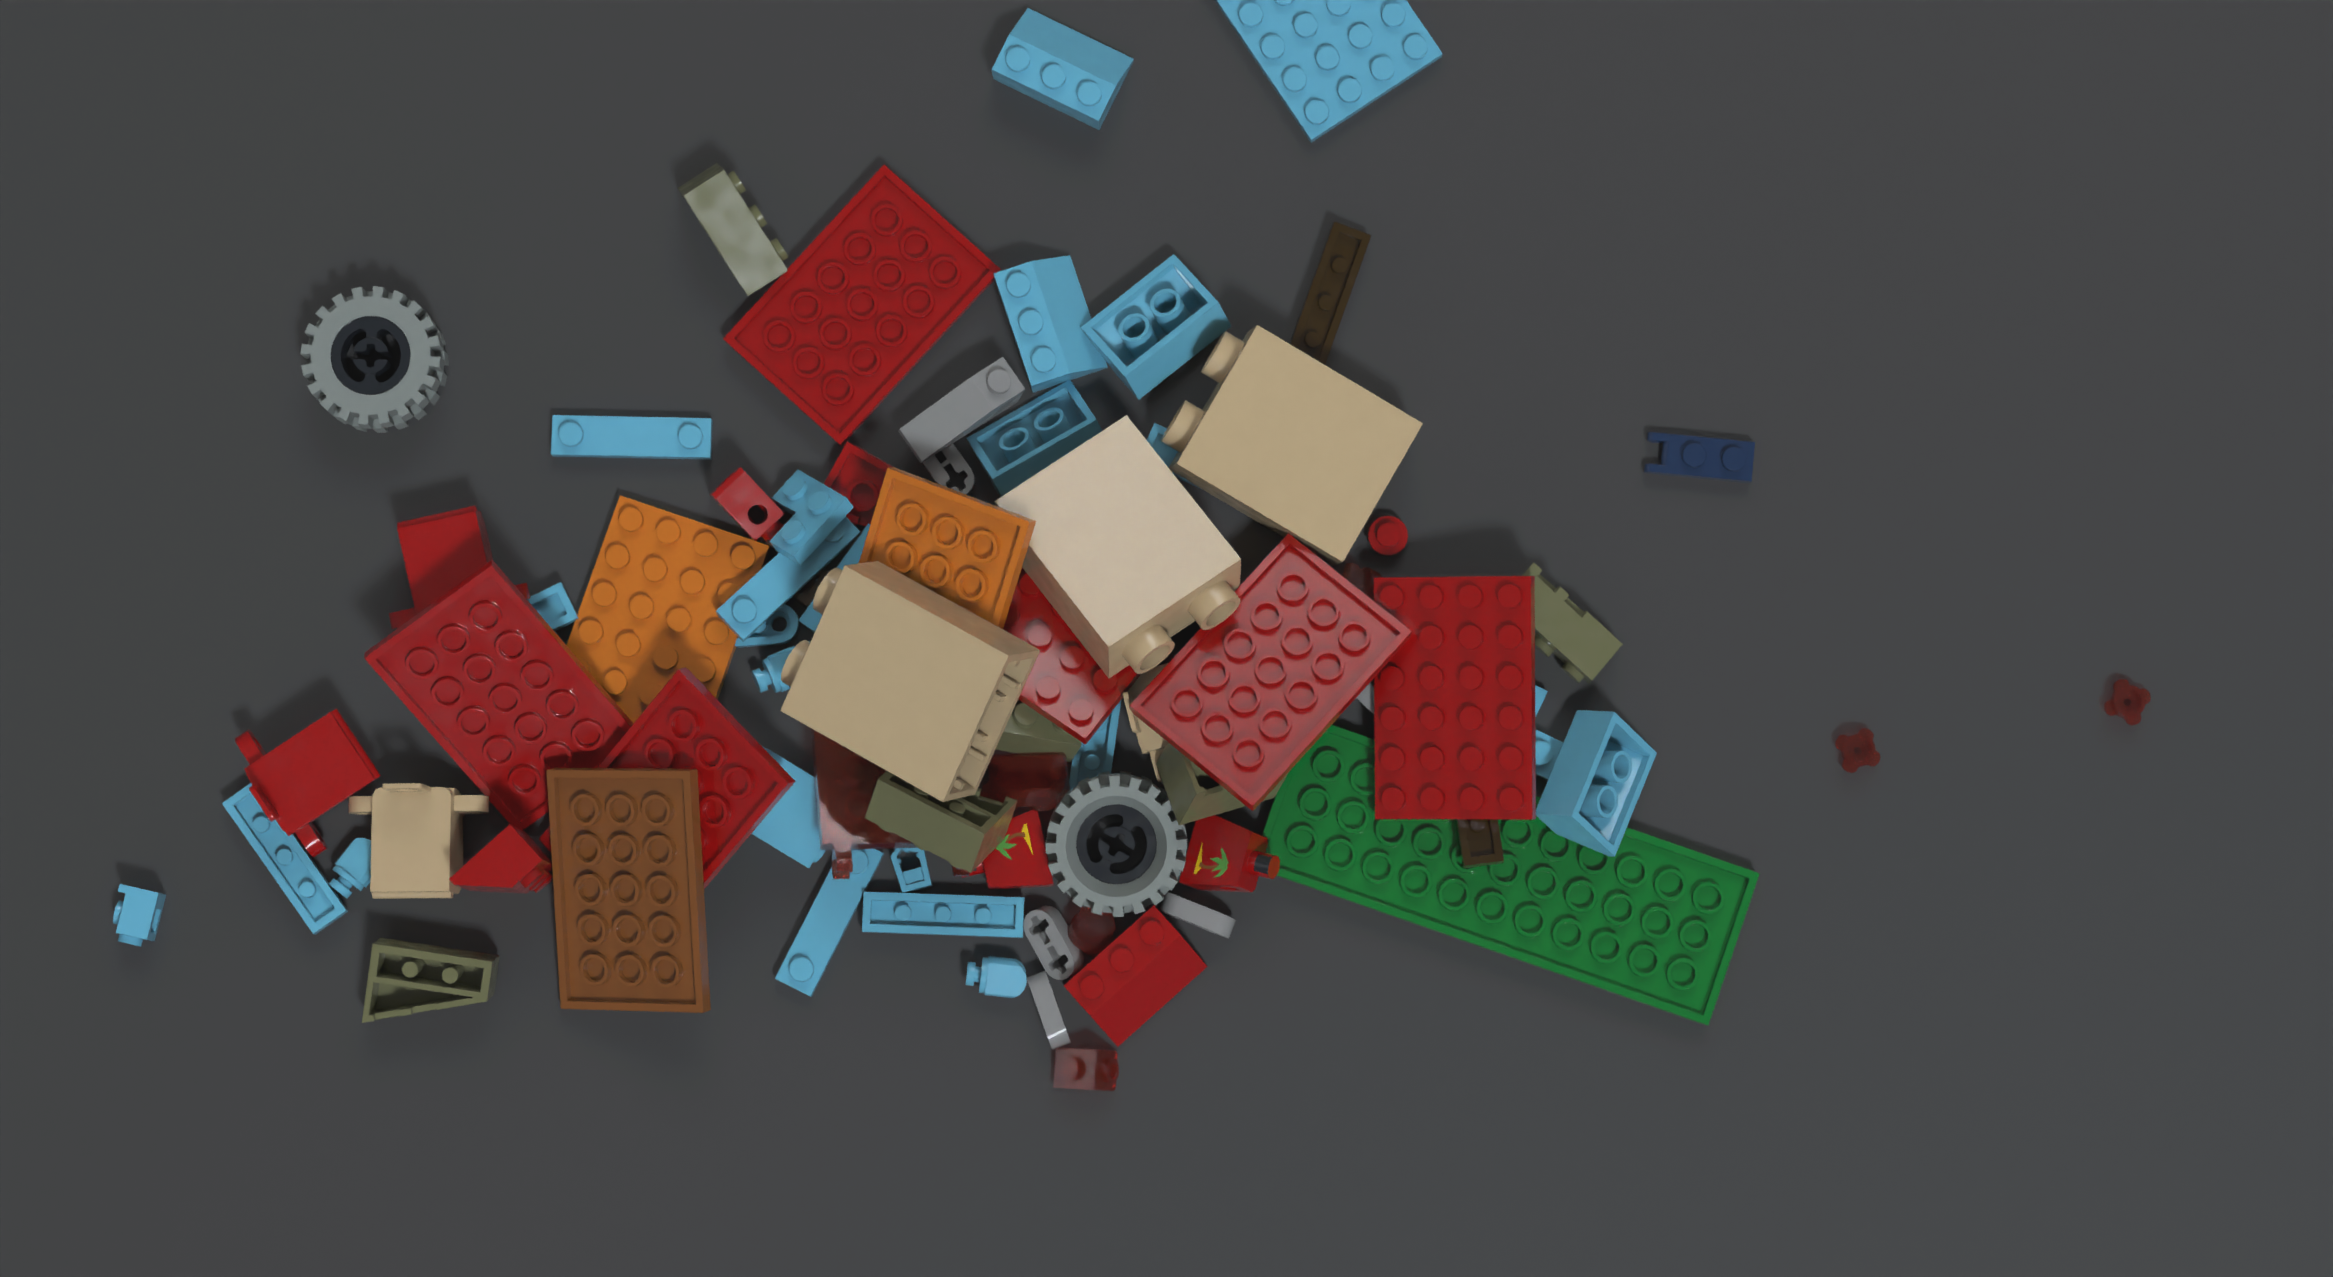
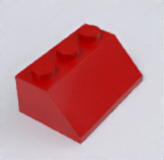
[449,824,553,894]
[1064,905,1208,1047]

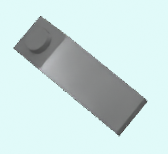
[898,357,1025,463]

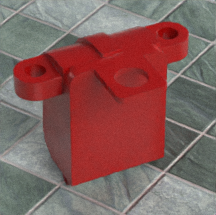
[388,505,530,629]
[235,708,381,857]

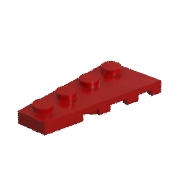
[824,441,894,526]

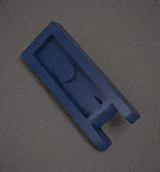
[1644,432,1755,483]

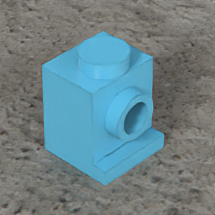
[113,884,166,947]

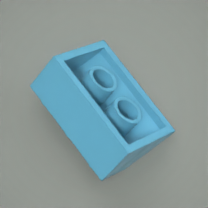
[992,8,1134,130]
[1081,254,1231,400]
[994,255,1108,393]
[967,380,1102,497]
[1536,710,1657,857]

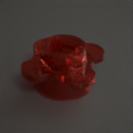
[2104,679,2151,726]
[1835,728,1881,773]

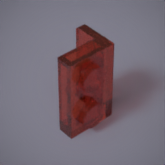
[979,753,1070,811]

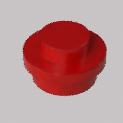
[1368,516,1408,556]

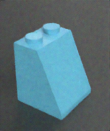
[752,746,851,868]

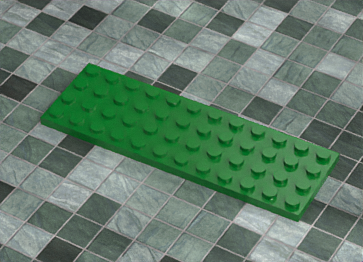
[1262,725,1760,1026]

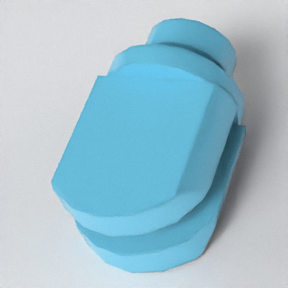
[751,646,795,693]
[328,838,371,899]
[965,956,1027,998]

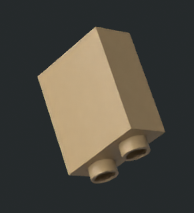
[1161,325,1423,566]
[995,415,1241,678]
[780,561,1040,802]

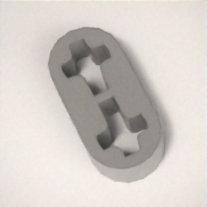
[923,444,975,495]
[1158,892,1236,939]
[1023,905,1084,980]
[1027,971,1071,1049]

